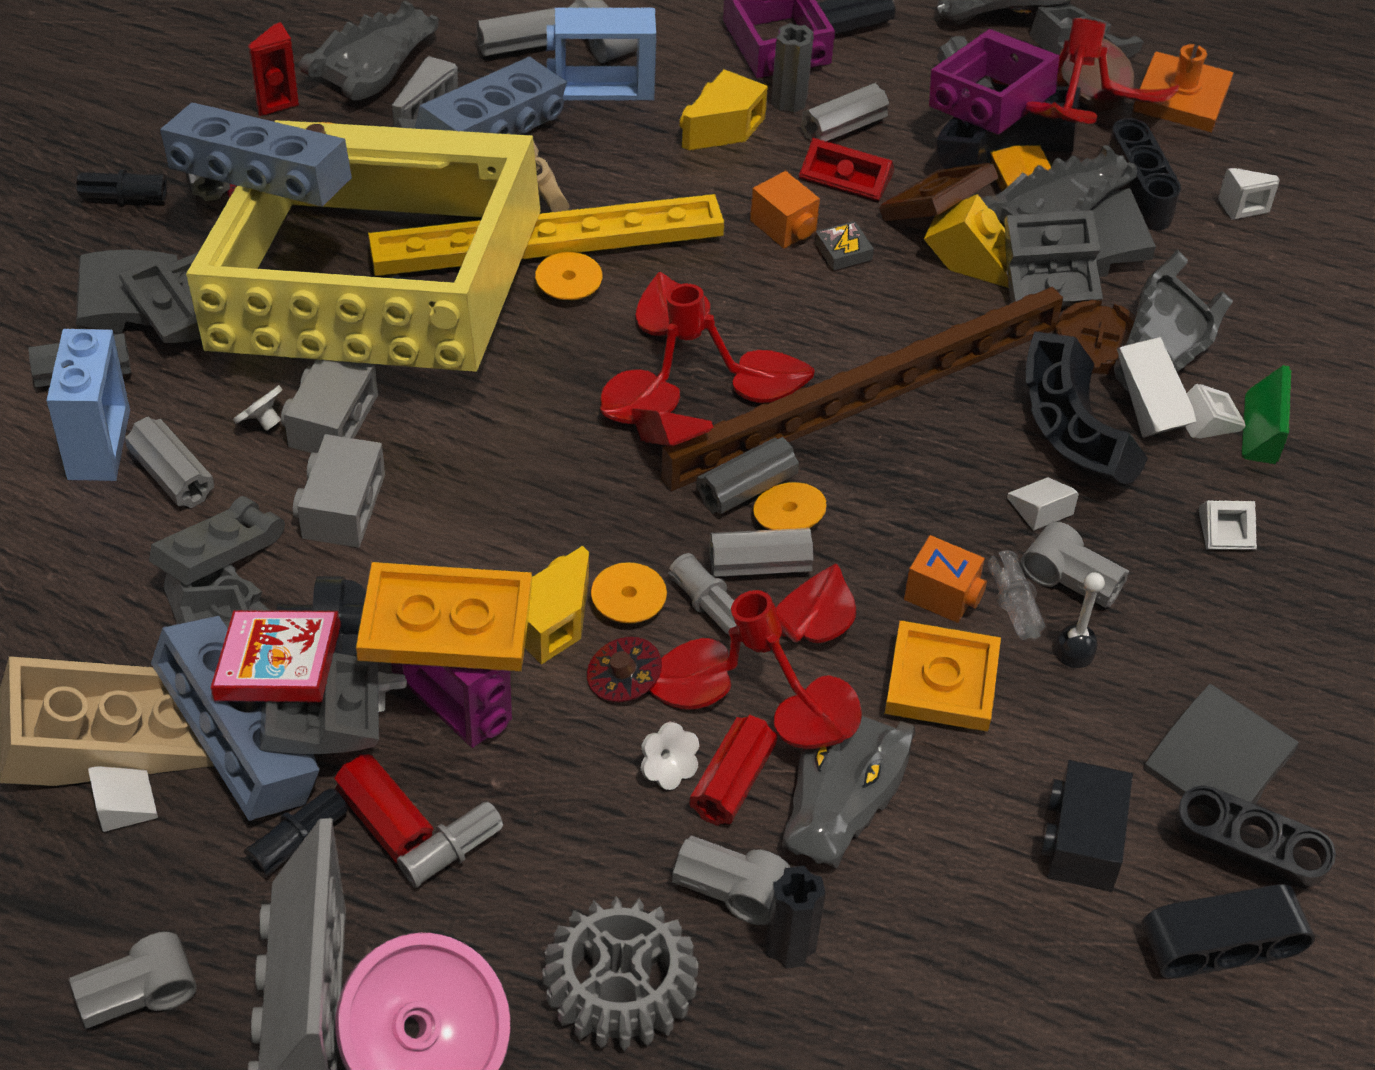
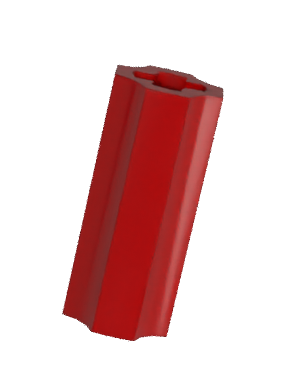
[689,714,778,826]
[334,754,434,863]

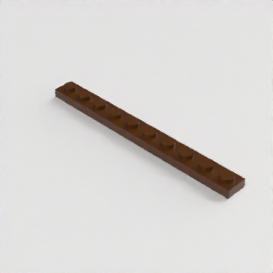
[661,286,1063,492]

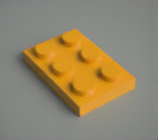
[356,562,532,671]

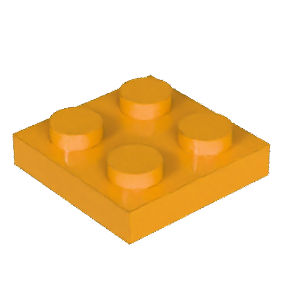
[885,620,1001,732]

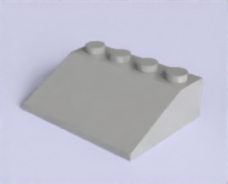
[248,818,346,1070]

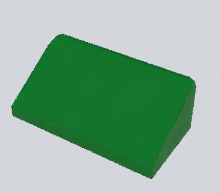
[1241,365,1291,465]

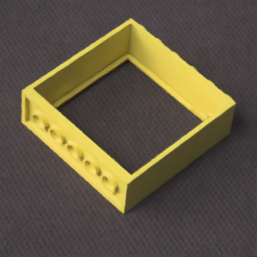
[186,120,540,372]

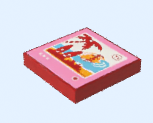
[211,610,341,702]

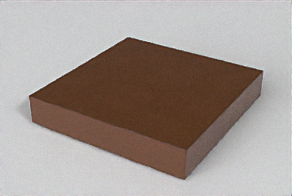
[879,163,998,221]

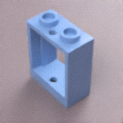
[547,8,656,100]
[46,329,130,481]

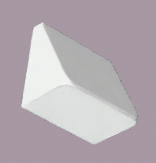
[1219,168,1280,219]
[1185,384,1246,438]
[1007,477,1079,531]
[1199,501,1257,550]
[88,766,158,832]

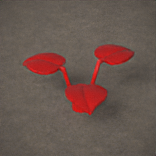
[990,18,1179,124]
[600,272,815,424]
[649,563,862,749]

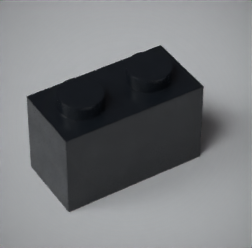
[1041,760,1133,892]

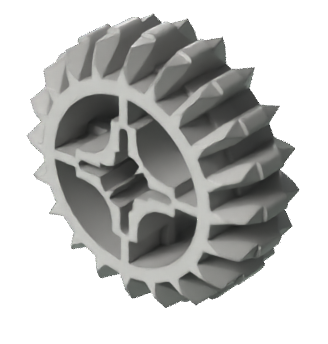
[543,896,698,1051]

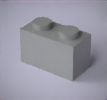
[281,359,378,453]
[293,434,385,548]

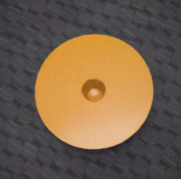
[535,252,602,300]
[754,482,827,530]
[591,563,667,623]

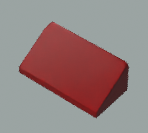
[248,22,299,116]
[799,138,894,201]
[631,408,714,446]

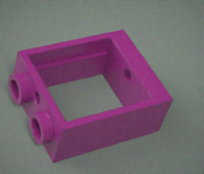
[723,0,835,78]
[929,29,1059,135]
[391,663,512,748]

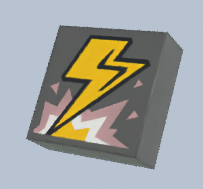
[814,221,874,270]

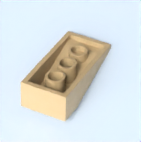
[0,656,214,786]

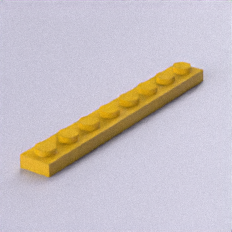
[368,194,724,276]

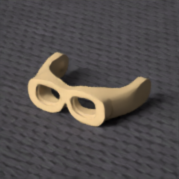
[533,142,569,212]

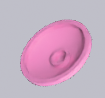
[335,933,510,1070]

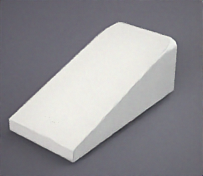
[1117,337,1197,437]

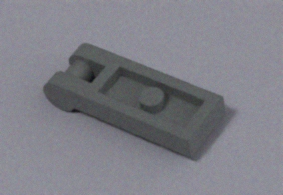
[149,496,285,585]

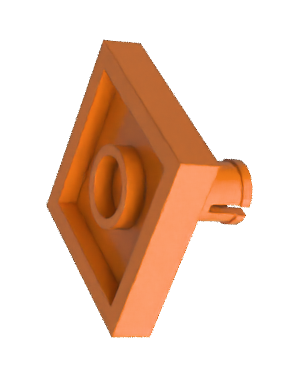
[1133,44,1234,133]

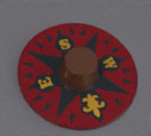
[587,637,662,702]

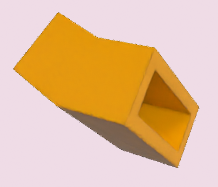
[991,146,1051,192]

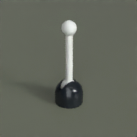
[1055,572,1105,668]

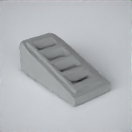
[392,56,458,127]

